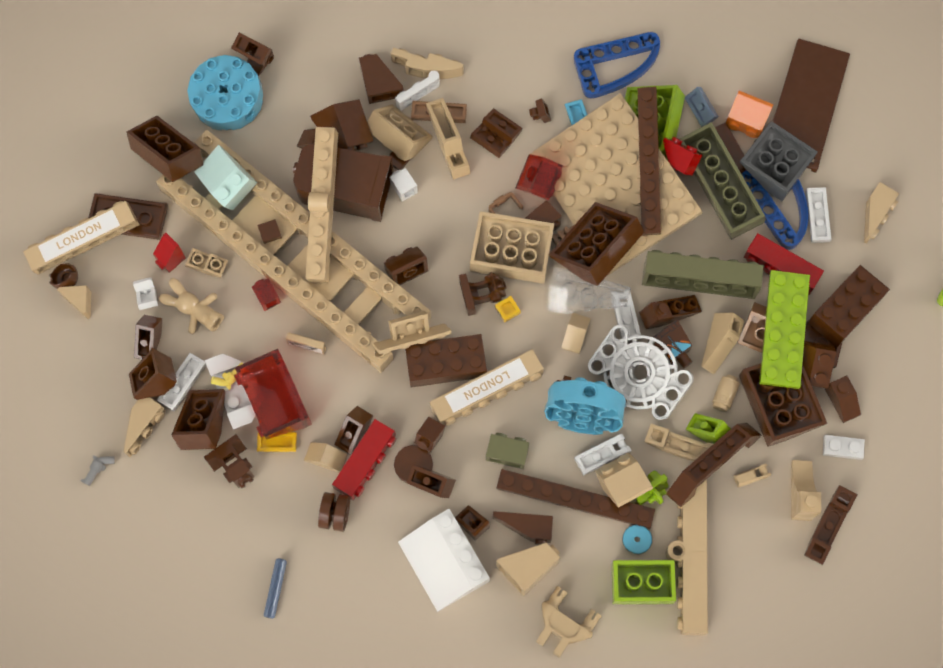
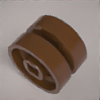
[318,492,350,532]

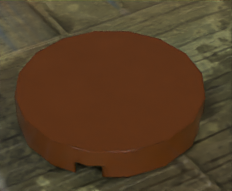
[394,445,433,483]

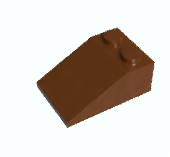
[171,389,225,450]

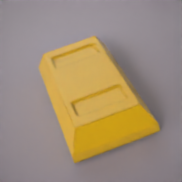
[257,432,297,452]

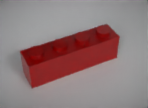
[743,233,824,295]
[332,419,397,501]

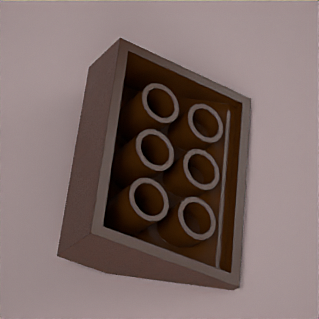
[549,202,644,286]
[739,363,828,447]

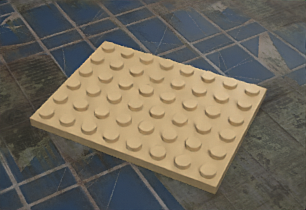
[528,93,703,276]

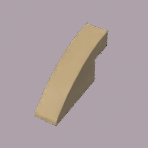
[426,98,471,180]

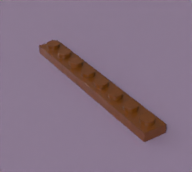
[637,86,661,236]
[496,469,655,529]

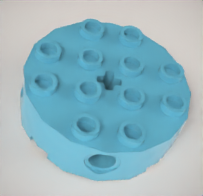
[187,55,263,131]
[544,377,626,435]

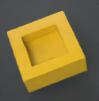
[495,296,521,323]

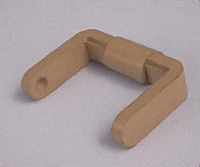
[489,192,523,214]

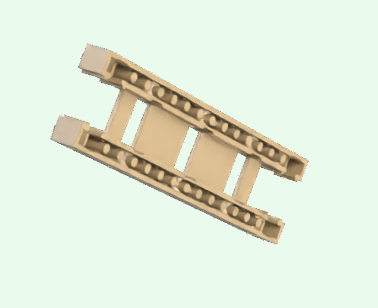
[156,130,431,373]

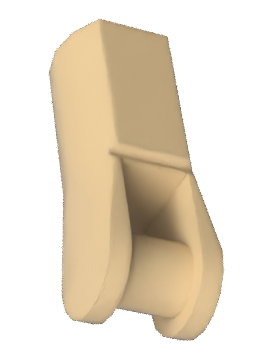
[734,464,772,488]

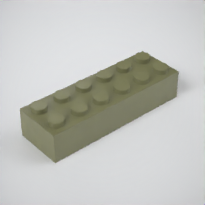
[680,122,765,240]
[642,250,763,299]

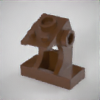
[231,32,274,76]
[459,272,507,316]
[204,434,255,488]

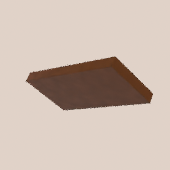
[88,193,168,240]

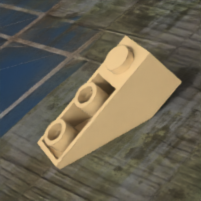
[864,182,899,244]
[701,313,744,374]
[123,398,166,457]

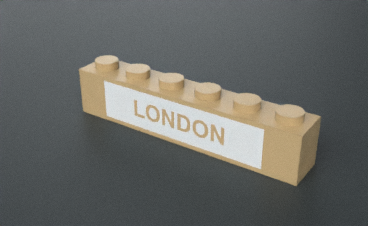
[23,201,140,275]
[430,349,544,426]

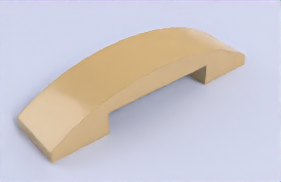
[645,424,713,461]

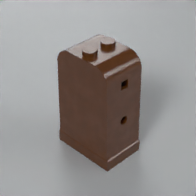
[293,143,394,222]

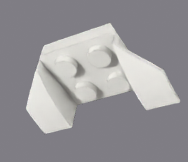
[205,354,265,430]

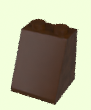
[310,99,374,151]

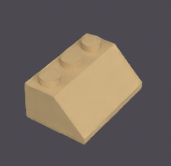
[367,104,433,161]

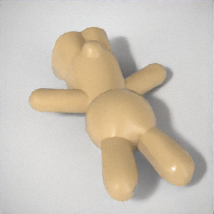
[159,278,224,334]

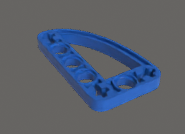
[574,32,660,99]
[742,171,808,250]

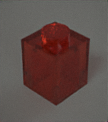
[252,278,281,311]

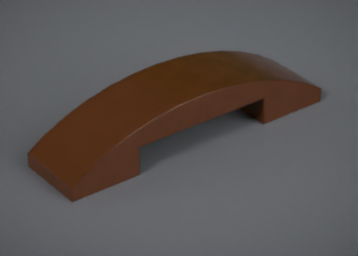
[804,485,858,565]

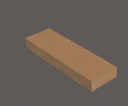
[411,101,467,123]

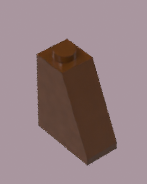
[359,54,404,104]

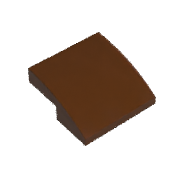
[470,108,523,158]

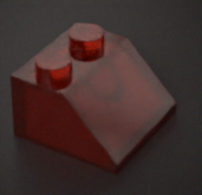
[515,154,563,200]

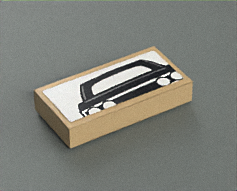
[286,332,326,354]

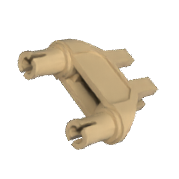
[536,586,602,658]

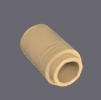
[712,375,740,412]

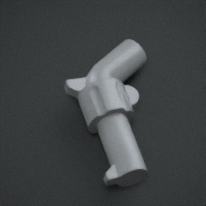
[81,456,115,486]

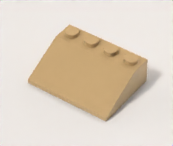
[470,211,554,284]

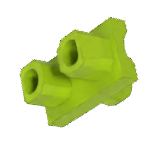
[636,470,669,505]

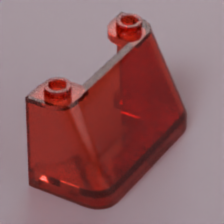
[234,349,312,440]

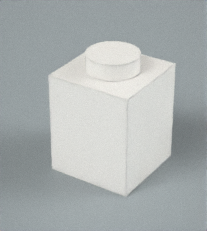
[390,168,418,202]

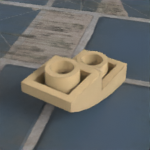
[185,248,228,278]

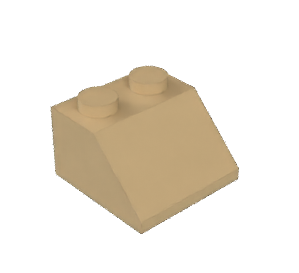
[595,453,653,508]

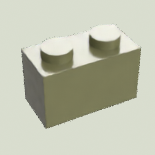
[486,433,529,469]

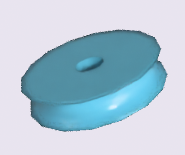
[623,525,652,554]

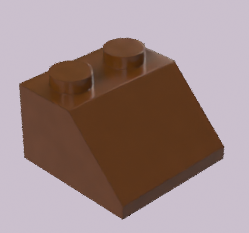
[384,246,428,285]
[802,341,836,389]
[129,348,177,400]

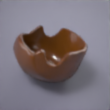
[49,263,78,289]

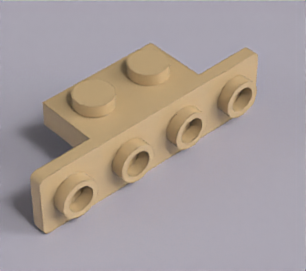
[373,311,451,354]

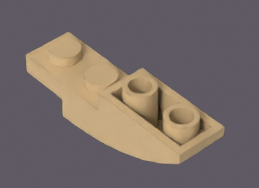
[391,47,464,79]

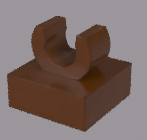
[529,98,551,123]

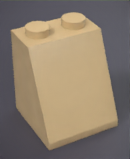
[496,543,560,597]

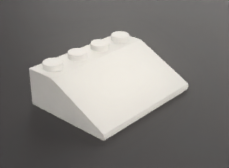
[398,509,490,612]

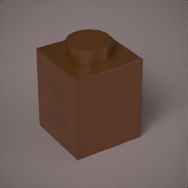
[414,416,445,452]

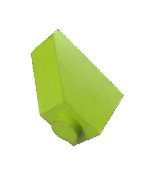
[686,413,731,444]

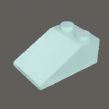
[194,145,258,210]

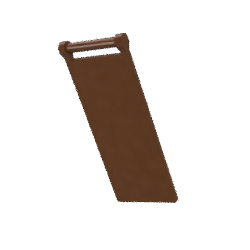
[773,39,850,173]

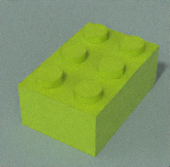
[611,560,676,604]

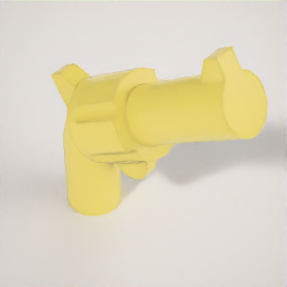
[211,362,249,390]

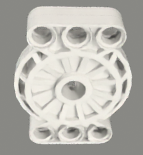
[588,325,694,420]

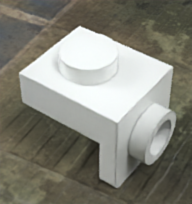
[133,277,158,310]

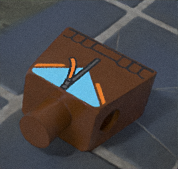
[647,320,693,369]

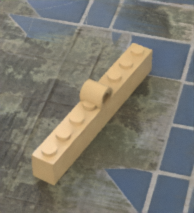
[305,127,338,283]
[665,477,708,636]

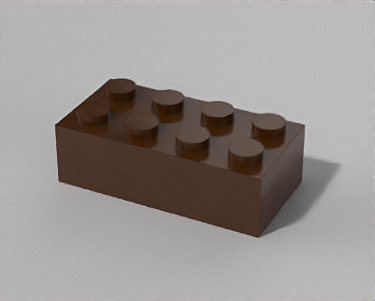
[126,116,203,182]
[808,265,890,348]
[405,334,487,388]

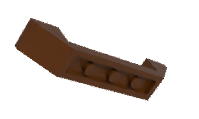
[666,423,762,507]

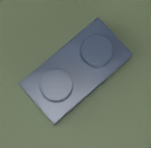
[685,87,719,127]

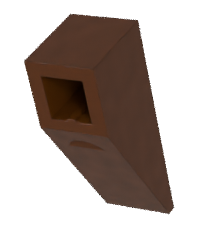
[639,295,702,329]

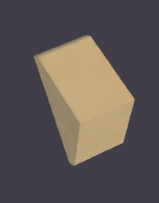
[57,286,91,319]
[561,313,591,354]
[304,442,347,473]

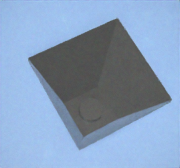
[740,121,818,201]

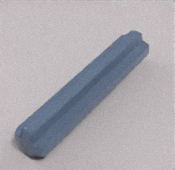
[264,558,287,619]

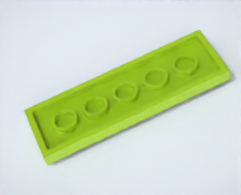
[759,270,810,389]

